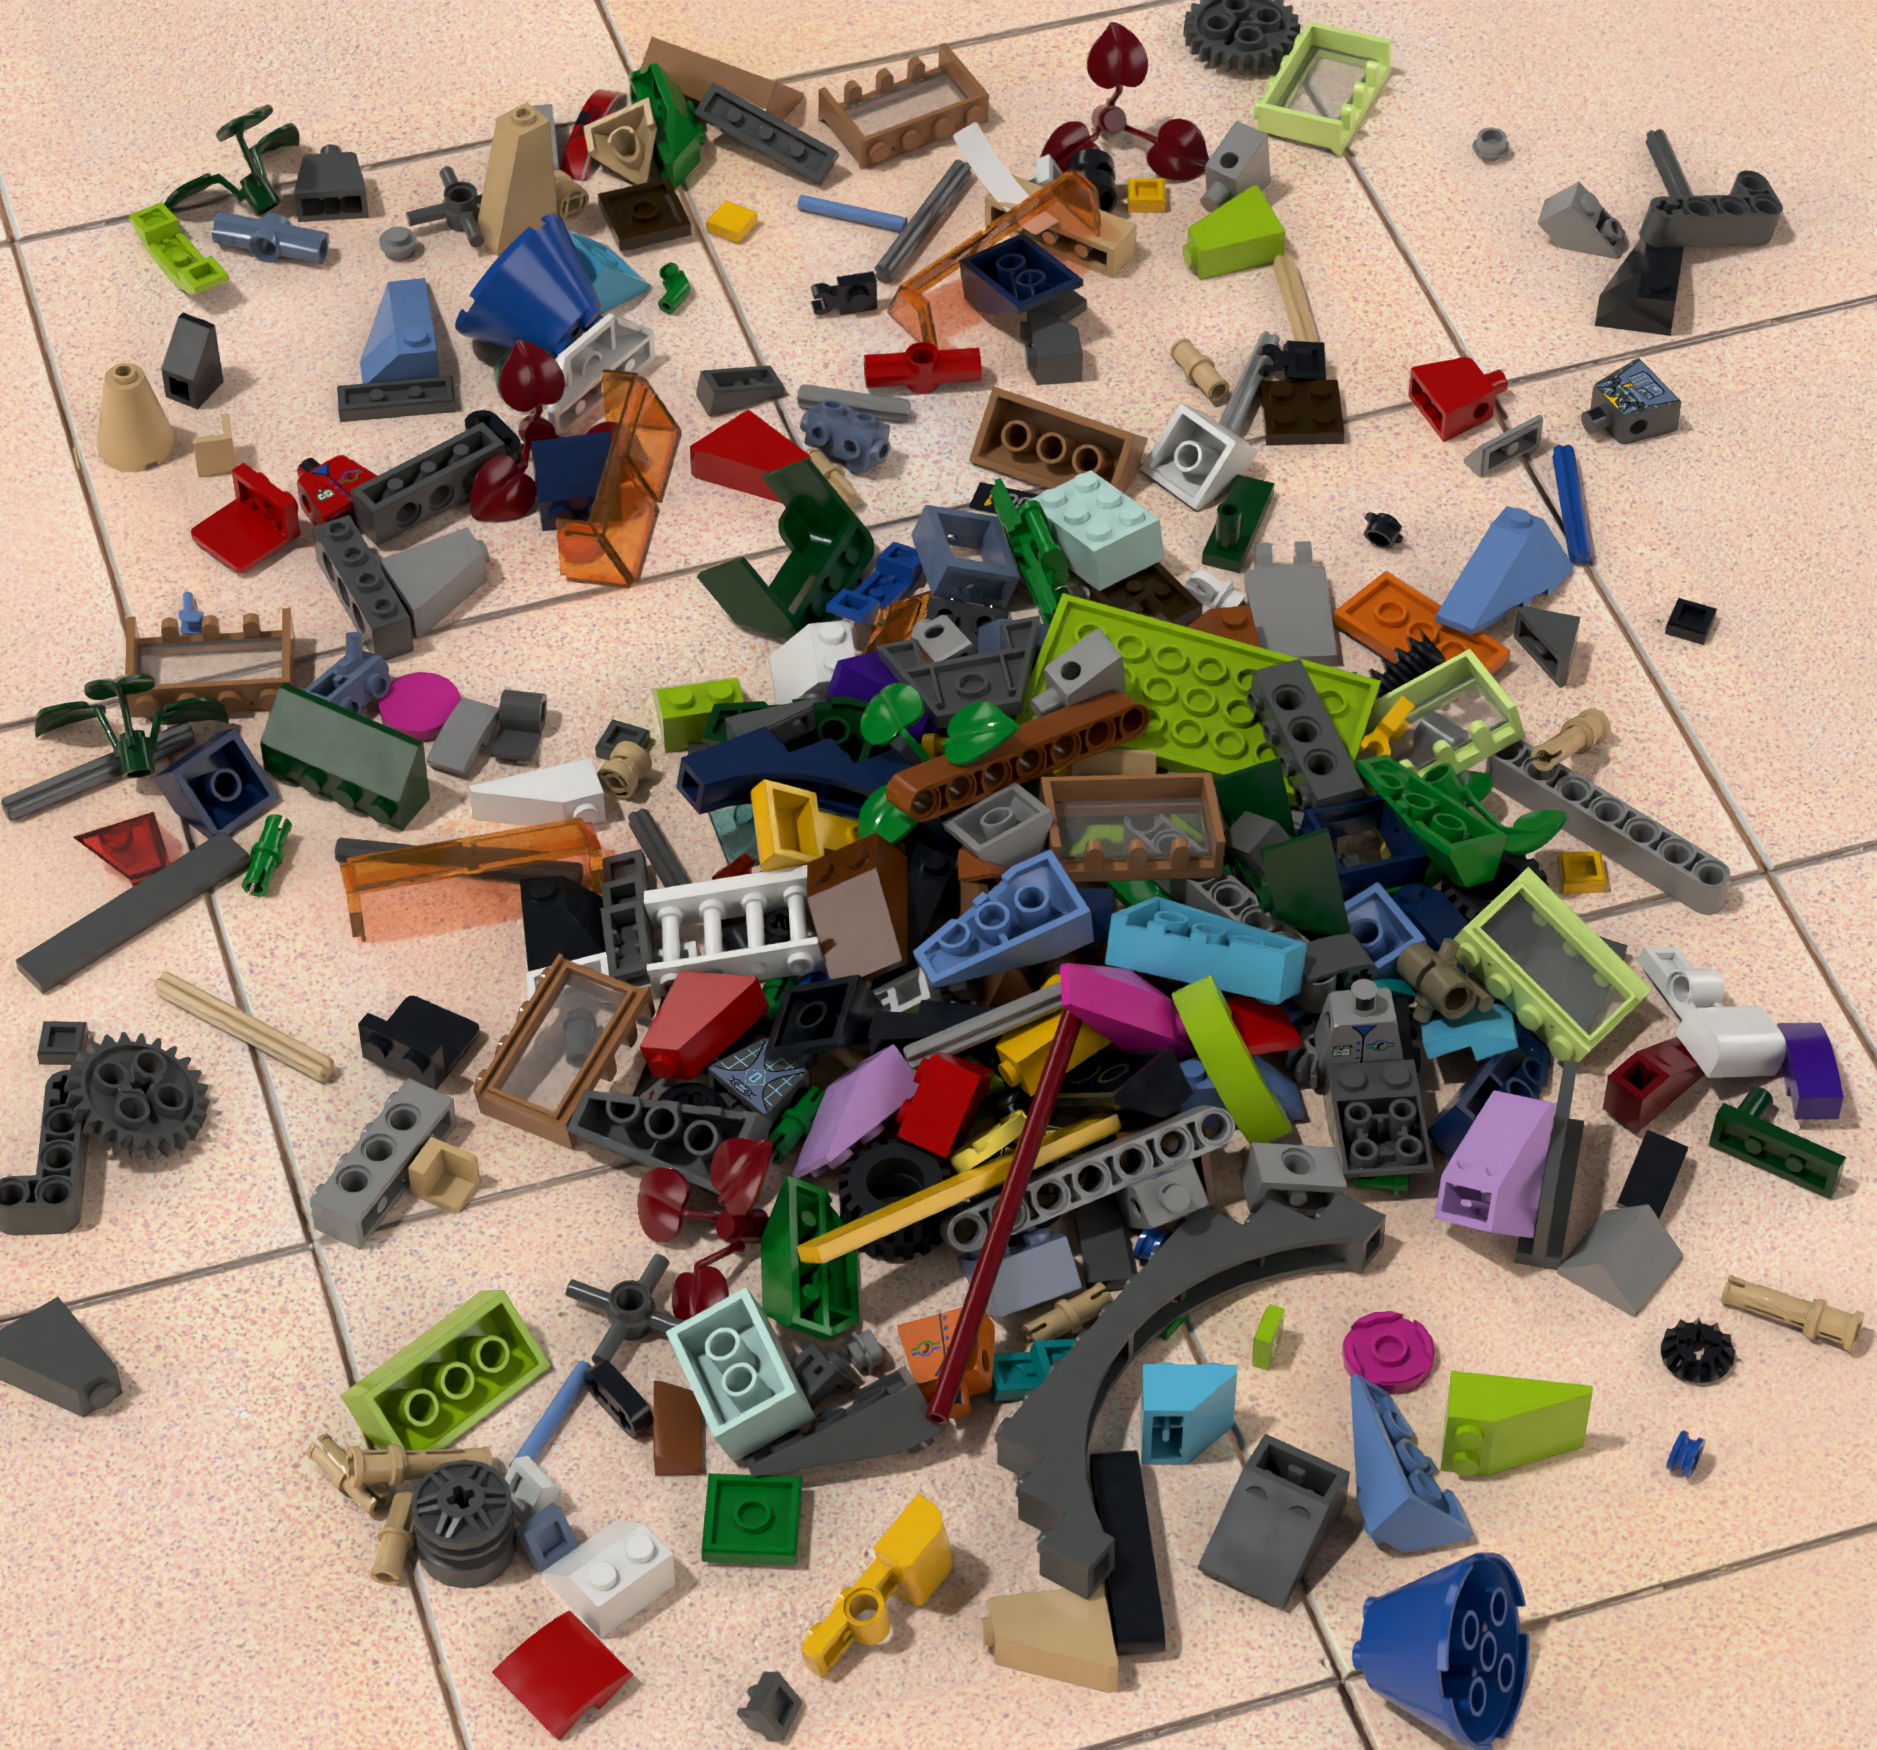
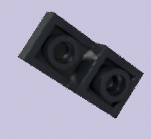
[1615,1129,1689,1219]

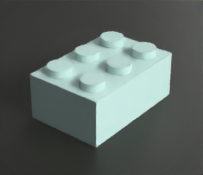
[1026,470,1164,591]
[666,1287,815,1463]

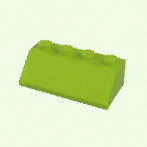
[340,1290,551,1451]

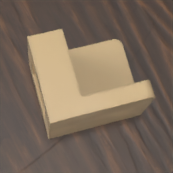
[193,413,237,478]
[408,1137,481,1214]

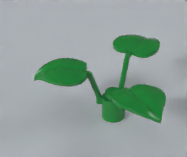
[858,683,1020,845]
[1385,763,1569,897]

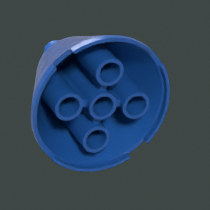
[455,213,603,359]
[1352,1552,1529,1750]

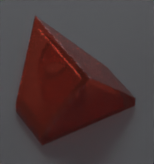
[73,811,170,887]

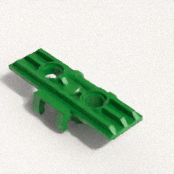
[990,478,1070,625]

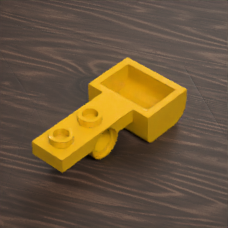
[751,779,906,872]
[801,1493,954,1679]

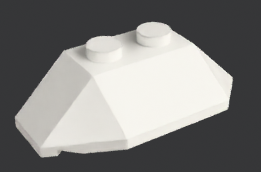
[547,313,656,437]

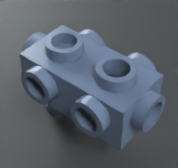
[800,400,890,472]
[303,632,392,715]

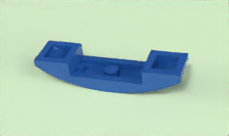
[826,541,923,626]

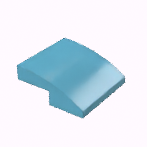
[1421,1004,1518,1061]

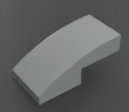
[426,697,499,778]

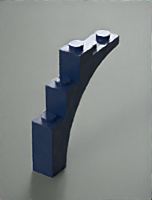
[676,726,954,856]

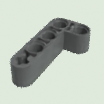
[1639,170,1783,248]
[0,1070,89,1236]

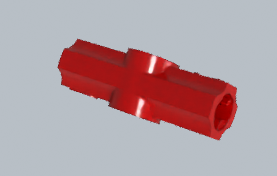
[864,342,982,394]

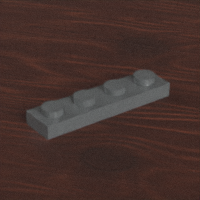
[694,82,839,186]

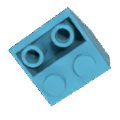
[1140,1362,1237,1465]

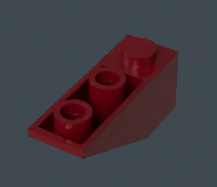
[1603,1037,1705,1133]

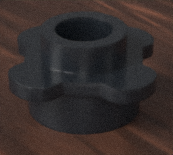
[1364,512,1403,548]

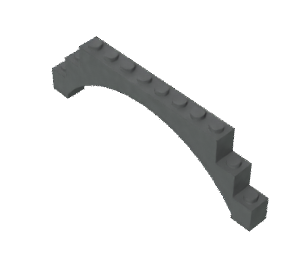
[995,1193,1386,1600]

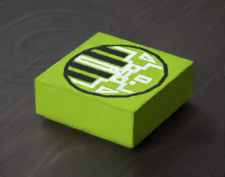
[1252,1304,1285,1371]

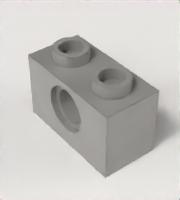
[1239,1142,1347,1216]

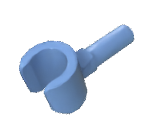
[179,591,204,635]

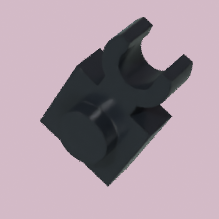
[811,271,877,315]
[1258,341,1326,381]

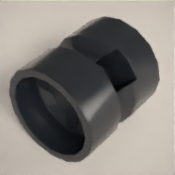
[1067,148,1117,214]

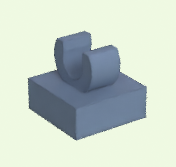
[514,1503,579,1572]

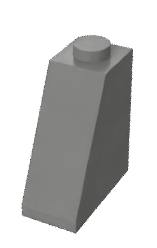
[380,527,490,638]

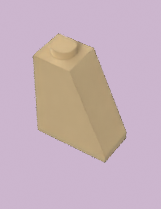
[980,1584,1119,1693]

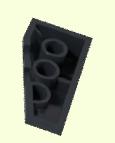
[1595,238,1684,336]

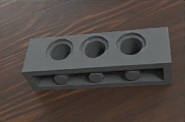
[351,422,506,546]
[312,515,414,661]
[1247,659,1365,811]

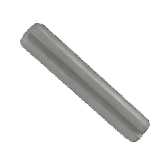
[797,384,911,422]

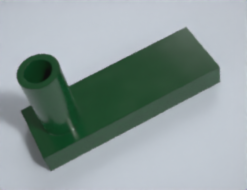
[1202,474,1275,573]
[1708,1087,1846,1199]

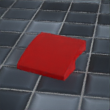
[492,1610,634,1740]

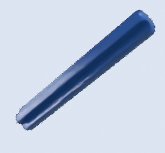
[1552,444,1592,565]

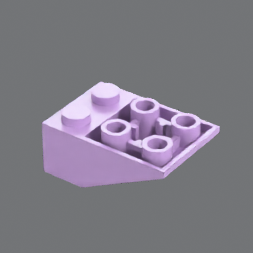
[792,1044,919,1179]
[1434,1090,1556,1238]

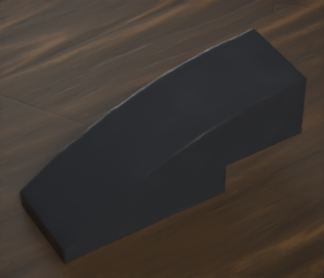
[867,1000,1005,1060]

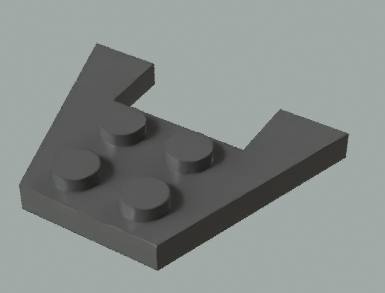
[877,615,1041,729]

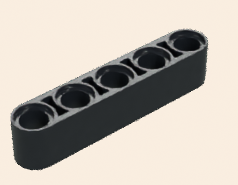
[1089,1450,1165,1656]

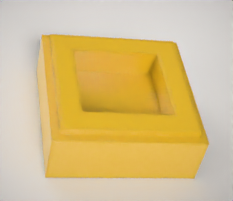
[1127,178,1165,213]
[706,200,758,243]
[1558,851,1606,894]

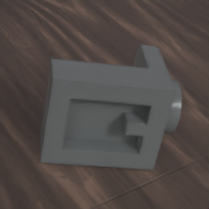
[790,1342,857,1410]

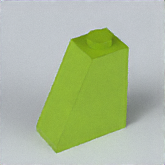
[1183,185,1286,280]

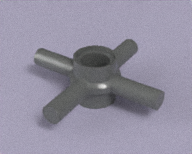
[406,166,484,247]
[566,1254,684,1364]

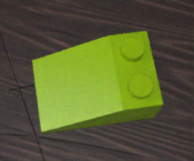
[1440,1371,1593,1476]

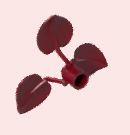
[1040,22,1209,183]
[470,340,646,521]
[637,1138,774,1321]

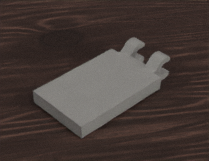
[1244,541,1337,666]

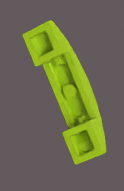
[129,202,229,294]
[1172,974,1294,1144]

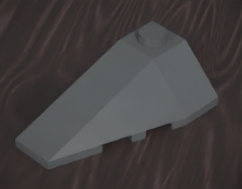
[744,1366,941,1477]

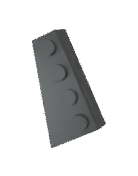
[566,1089,773,1197]

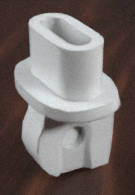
[1184,570,1246,611]

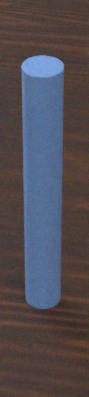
[797,195,908,232]
[509,1361,592,1468]

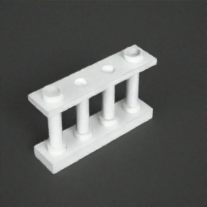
[644,865,826,998]

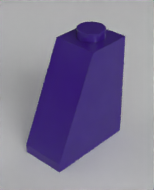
[826,651,948,743]

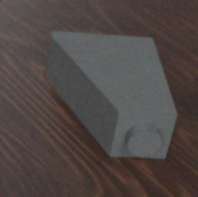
[0,1296,123,1417]

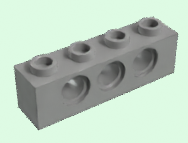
[310,1078,457,1250]

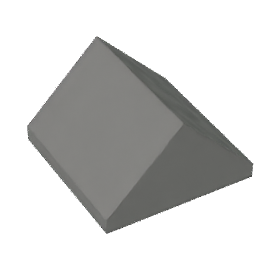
[942,782,1054,868]
[1557,1204,1683,1318]

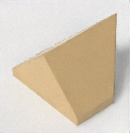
[583,97,657,185]

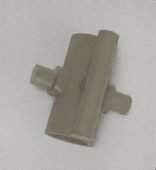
[1396,938,1494,1023]

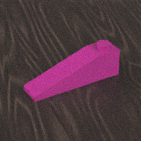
[1060,963,1194,1058]

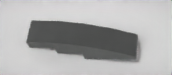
[600,849,654,981]

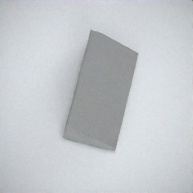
[1463,414,1543,477]

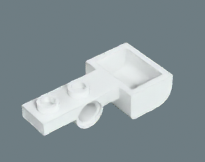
[1637,947,1786,1078]

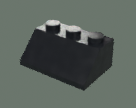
[1029,1048,1194,1121]

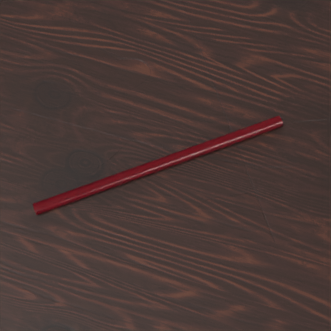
[925,1008,1083,1425]

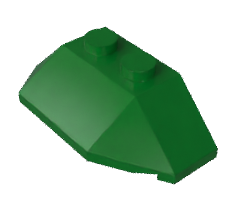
[629,63,705,190]
[761,1175,859,1341]

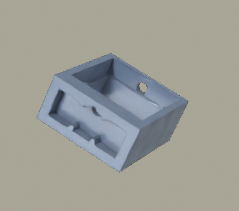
[911,505,1020,608]

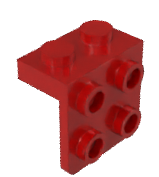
[191,463,301,573]

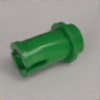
[1354,1174,1410,1196]

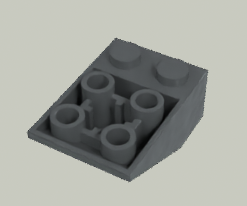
[1323,1059,1434,1178]
[1198,1434,1350,1609]

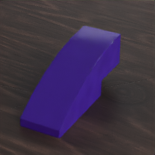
[1777,1023,1844,1120]

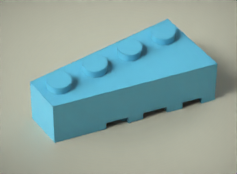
[1105,896,1307,1005]

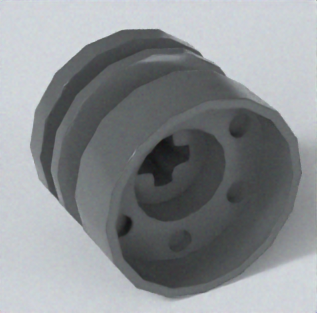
[411,1459,517,1589]

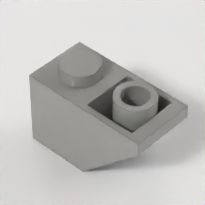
[1537,182,1626,258]

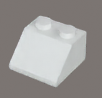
[1140,403,1258,511]
[769,620,855,705]
[542,1520,676,1639]

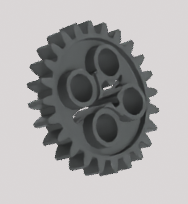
[1183,0,1300,74]
[64,1032,210,1160]

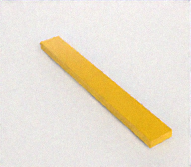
[796,1114,1122,1264]

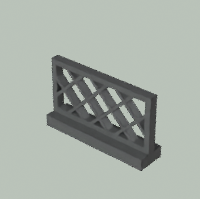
[1515,1060,1585,1270]

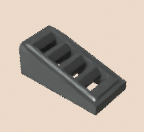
[696,365,785,415]
[725,699,816,744]

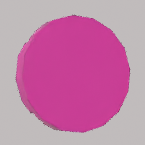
[378,672,461,741]
[1342,1311,1435,1395]

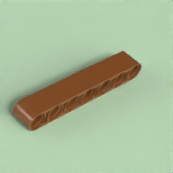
[885,689,1150,822]

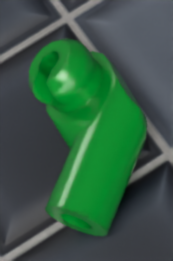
[658,262,691,314]

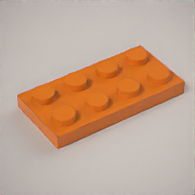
[1333,571,1511,704]

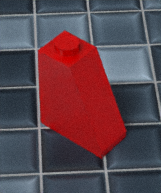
[690,409,811,503]
[639,971,770,1080]

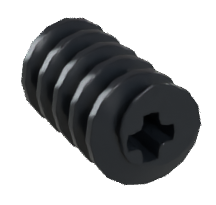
[1368,628,1446,699]

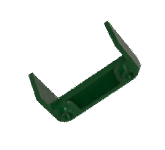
[697,458,875,641]
[1213,758,1350,938]

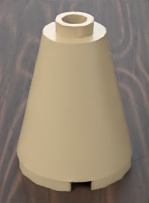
[96,363,175,472]

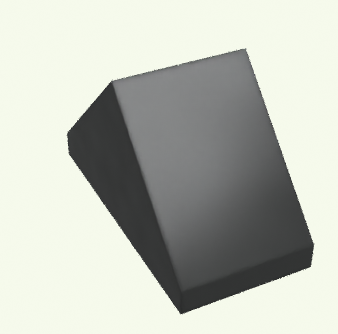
[1514,606,1580,688]
[1224,811,1291,879]

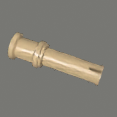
[1531,708,1611,771]
[1721,1275,1864,1352]
[346,1444,492,1488]

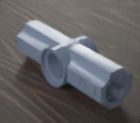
[211,211,330,264]

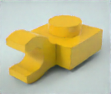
[1358,695,1415,756]

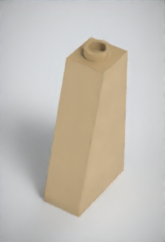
[477,102,558,256]

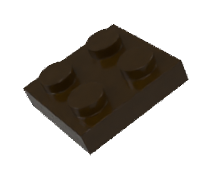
[598,178,691,252]
[1260,379,1344,446]

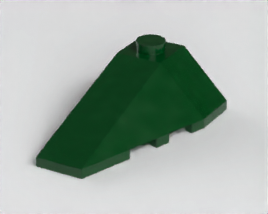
[702,696,879,764]

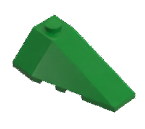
[1356,754,1508,887]

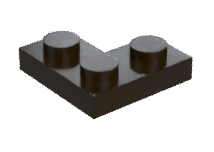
[1090,562,1203,626]

